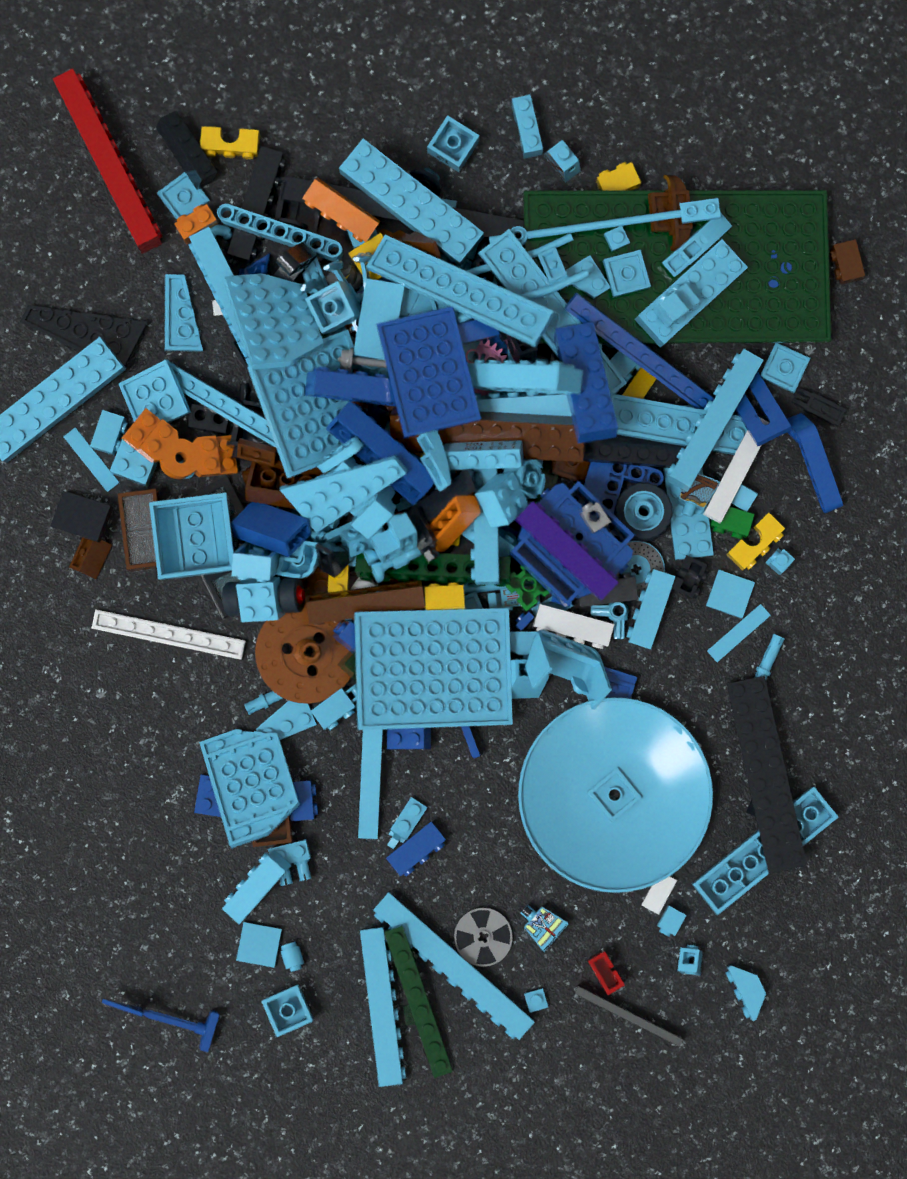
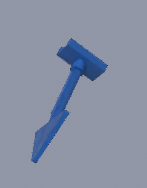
[102,999,219,1052]

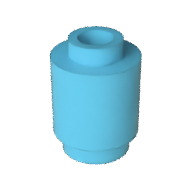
[281,942,305,972]

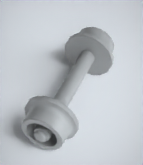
[337,348,387,373]

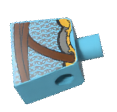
[544,140,581,183]
[678,473,720,517]

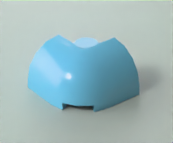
[276,541,319,578]

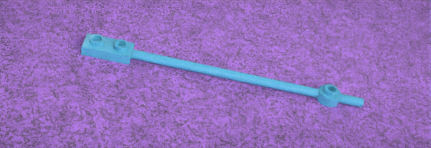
[489,198,721,246]

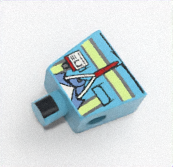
[521,905,568,952]

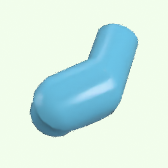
[210,225,233,240]

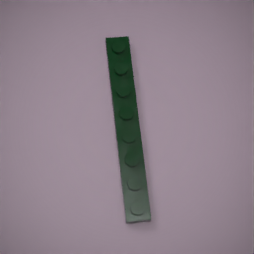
[384,925,453,1078]

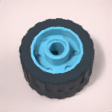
[614,482,673,542]

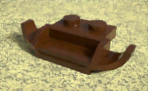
[648,175,693,251]

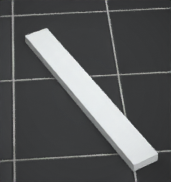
[92,610,246,660]

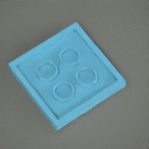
[119,360,191,423]

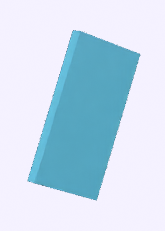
[353,279,405,361]

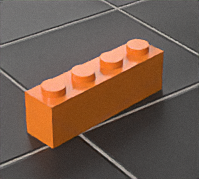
[303,177,380,242]
[430,496,481,552]

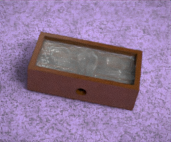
[118,489,159,572]

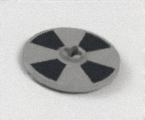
[454,908,512,966]

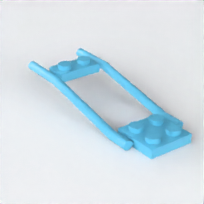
[429,233,589,324]

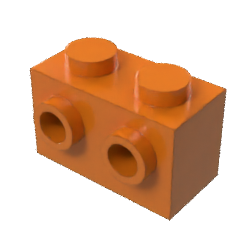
[174,204,219,244]

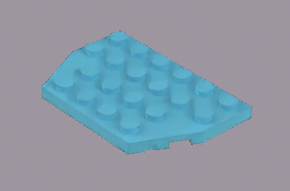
[224,273,324,370]
[199,729,300,848]

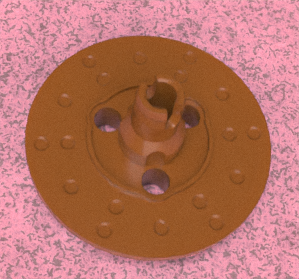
[255,601,356,703]

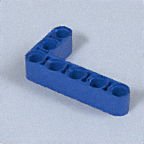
[787,413,843,514]
[600,464,664,531]

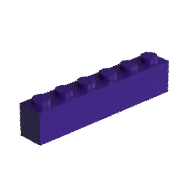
[515,501,618,601]

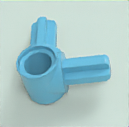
[591,602,629,639]

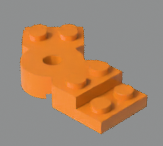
[121,408,238,479]

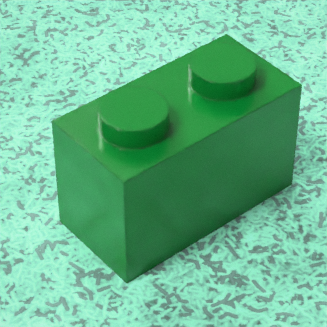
[710,507,754,540]

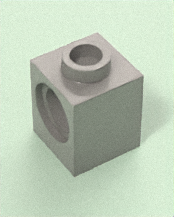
[580,502,611,534]

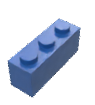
[386,822,446,876]

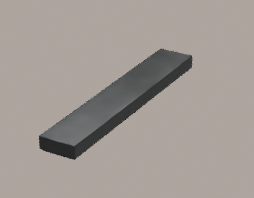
[574,985,683,1046]

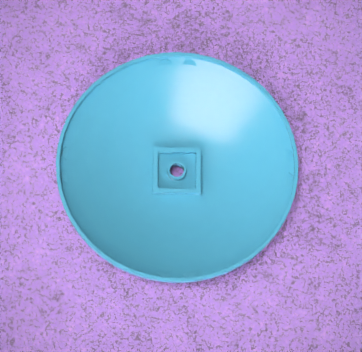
[518,698,713,893]

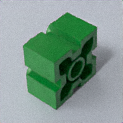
[505,566,549,612]

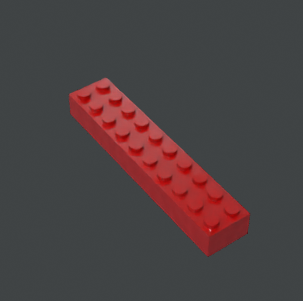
[53,69,163,254]

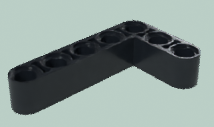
[273,242,317,283]

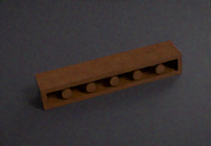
[306,580,425,625]

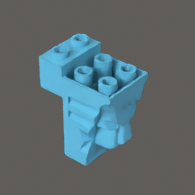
[326,457,396,540]

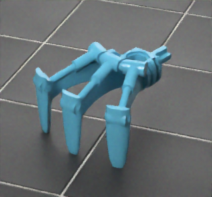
[300,252,372,335]

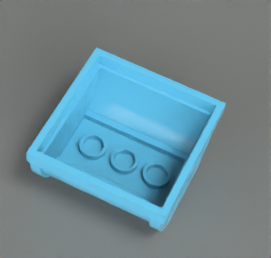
[149,493,234,580]

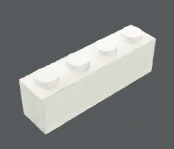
[533,604,614,649]

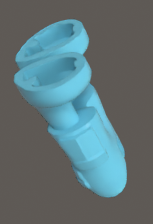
[363,547,422,583]

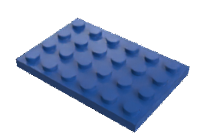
[376,307,481,438]

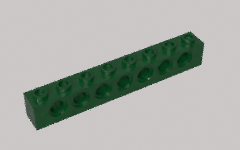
[355,553,512,587]

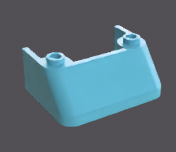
[526,630,612,710]

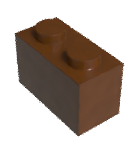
[829,239,865,285]

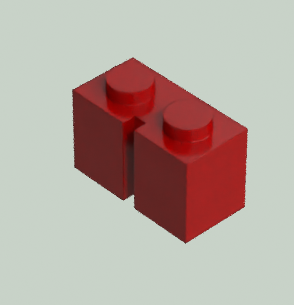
[587,950,624,995]

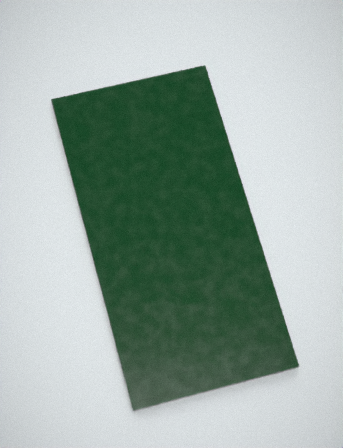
[523,190,831,344]

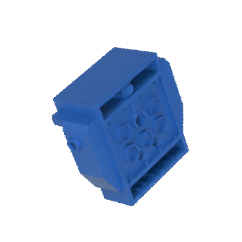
[509,481,635,607]

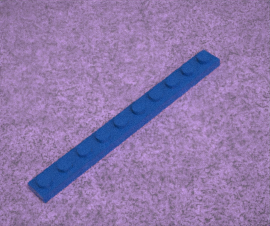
[564,293,715,410]

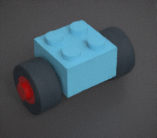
[222,577,305,622]

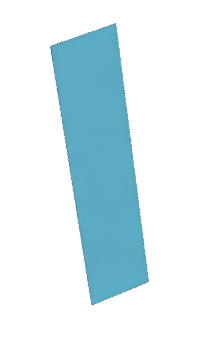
[64,428,119,492]
[707,604,771,662]

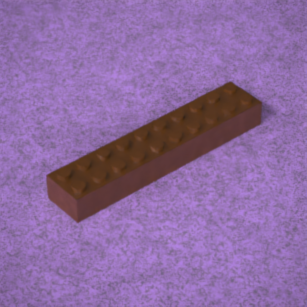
[390,407,585,462]

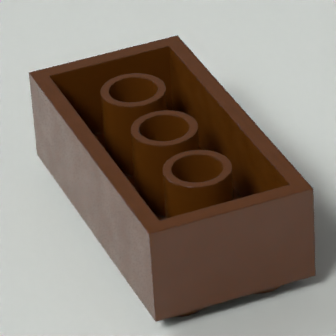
[245,460,328,509]

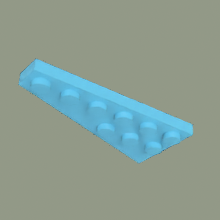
[280,456,407,533]

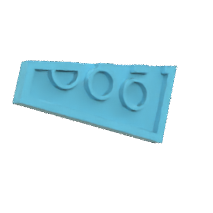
[164,274,203,352]

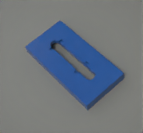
[722,371,792,447]

